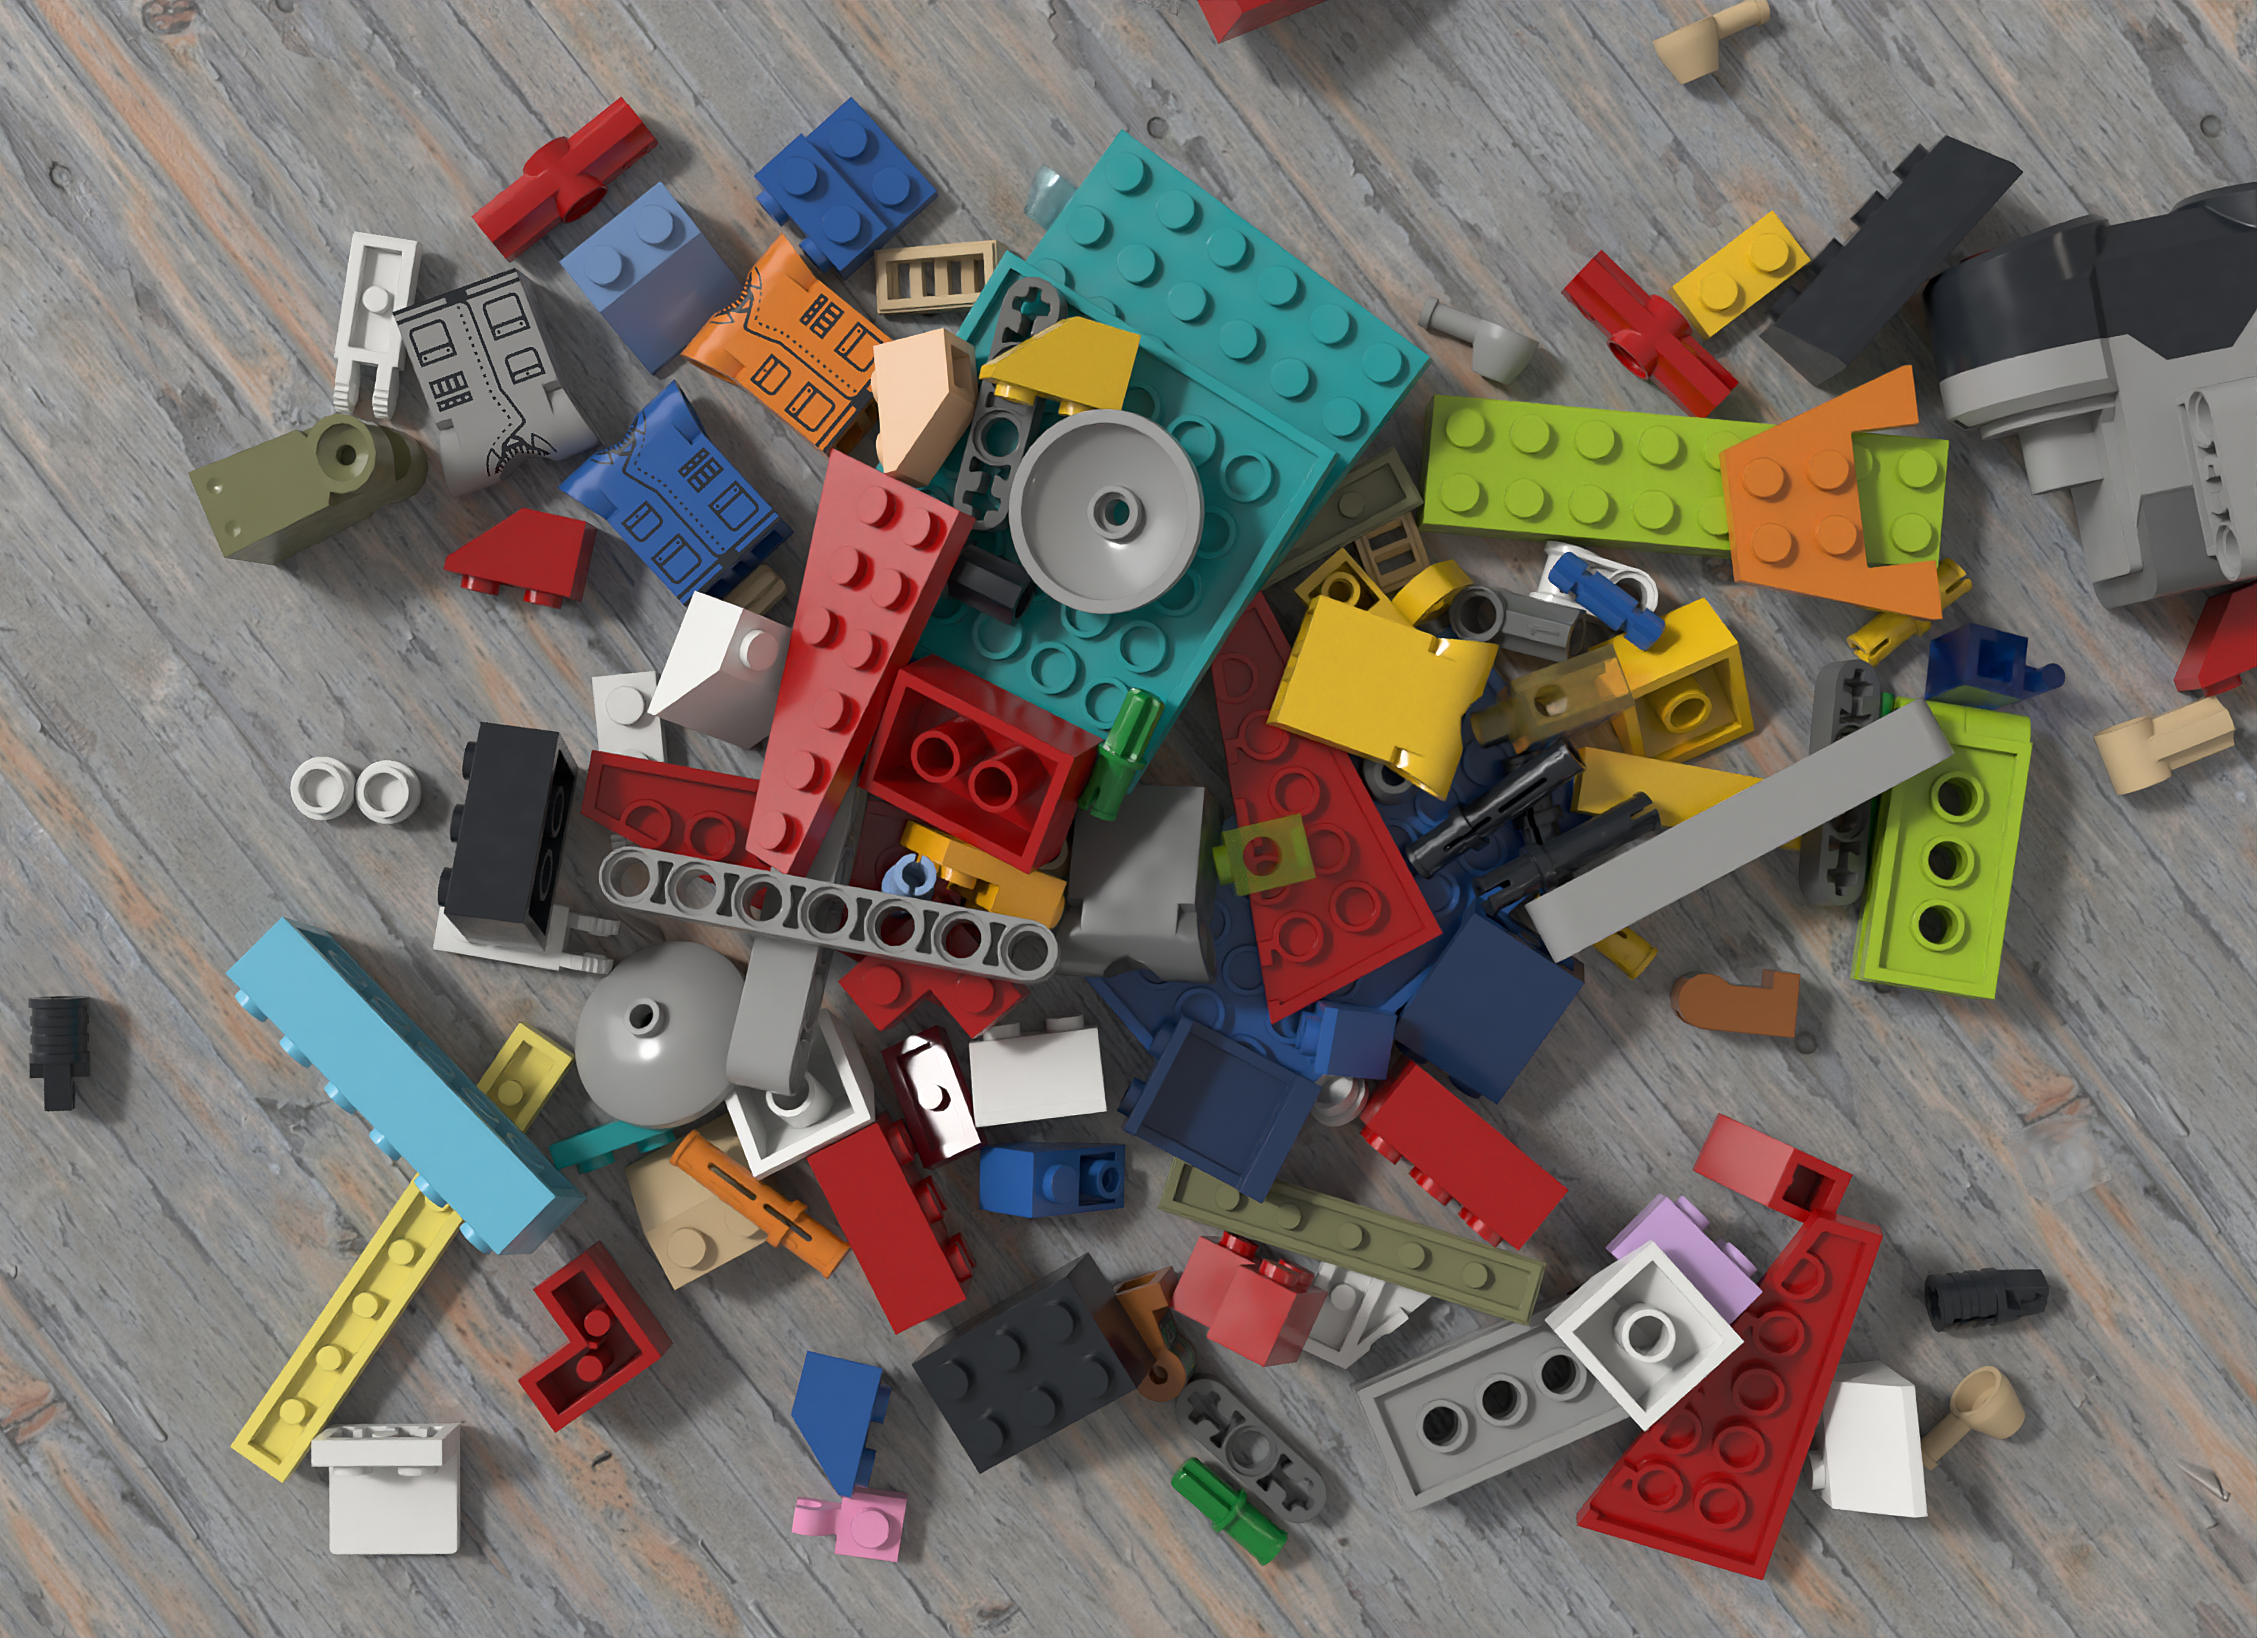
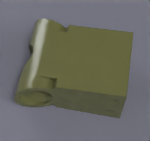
[188,413,428,565]

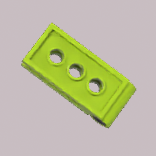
[1850,696,2033,1000]

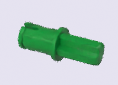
[1076,688,1165,821]
[1171,1457,1288,1566]

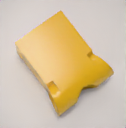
[1266,595,1499,801]

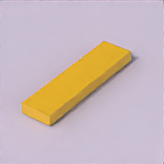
[1570,747,1802,852]

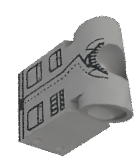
[392,268,605,499]

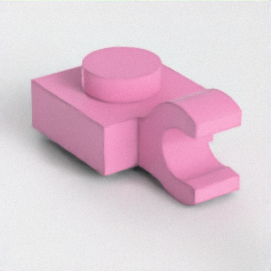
[792,1486,907,1562]

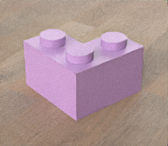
[1605,1193,1763,1325]

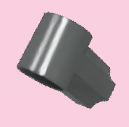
[1449,586,1587,665]

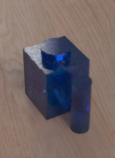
[1924,623,2065,710]

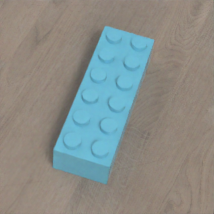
[225,916,587,1255]

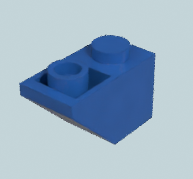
[1296,999,1397,1080]
[979,1141,1125,1218]
[791,1351,892,1499]

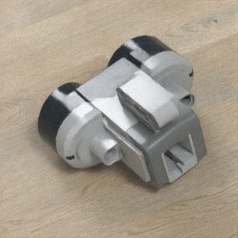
[1921,181,2257,609]

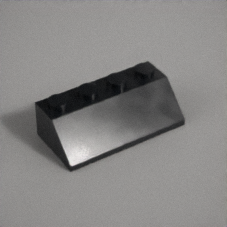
[1759,135,2023,387]

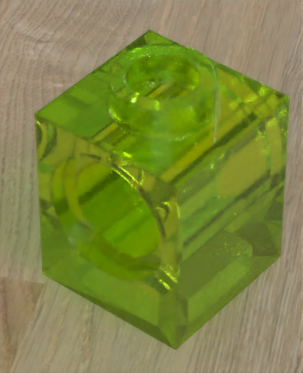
[1212,813,1316,896]

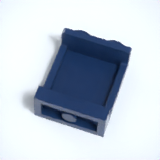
[1393,896,1585,1105]
[1116,1013,1323,1204]

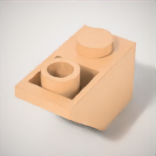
[871,328,979,488]

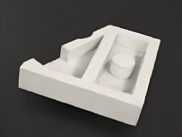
[1303,1261,1431,1369]

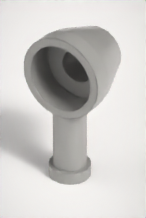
[1418,295,1540,386]

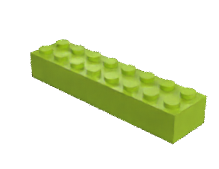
[1416,394,1949,569]

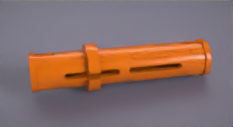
[669,1129,851,1280]

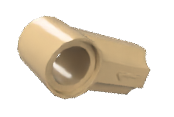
[2093,695,2236,795]

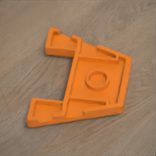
[1719,365,1943,622]

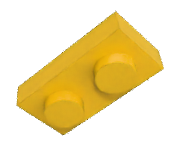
[1667,210,1811,341]

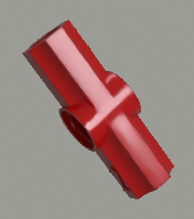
[471,97,658,263]
[1561,250,1739,418]

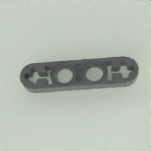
[953,277,1068,534]
[1798,659,1881,907]

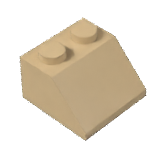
[624,1112,792,1290]

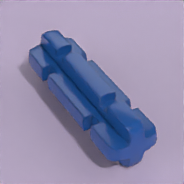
[1548,552,1666,651]

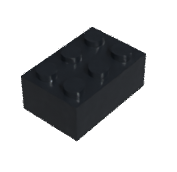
[438,722,579,952]
[911,1252,1157,1474]

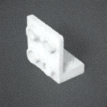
[311,1423,460,1555]

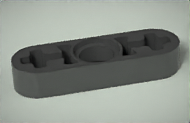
[1175,1373,1327,1523]

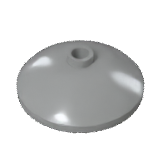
[1009,409,1205,614]
[575,941,746,1129]

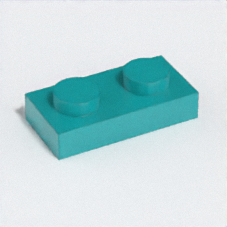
[548,1119,681,1175]

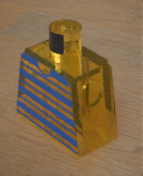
[1470,643,1636,754]

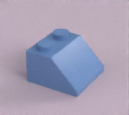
[559,181,744,376]

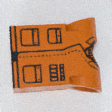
[680,232,893,460]

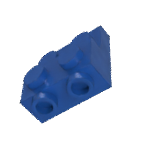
[754,97,938,281]

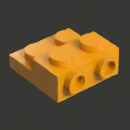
[899,820,1067,930]

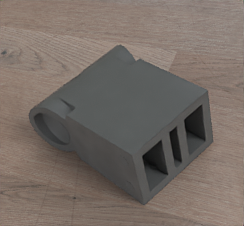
[1055,784,1224,984]

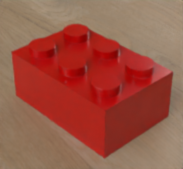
[857,654,1104,875]
[1358,1054,1569,1251]
[806,1109,977,1335]

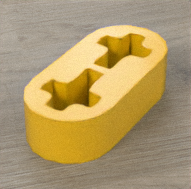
[1392,559,1475,627]

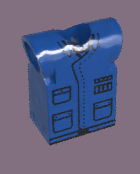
[557,380,795,609]

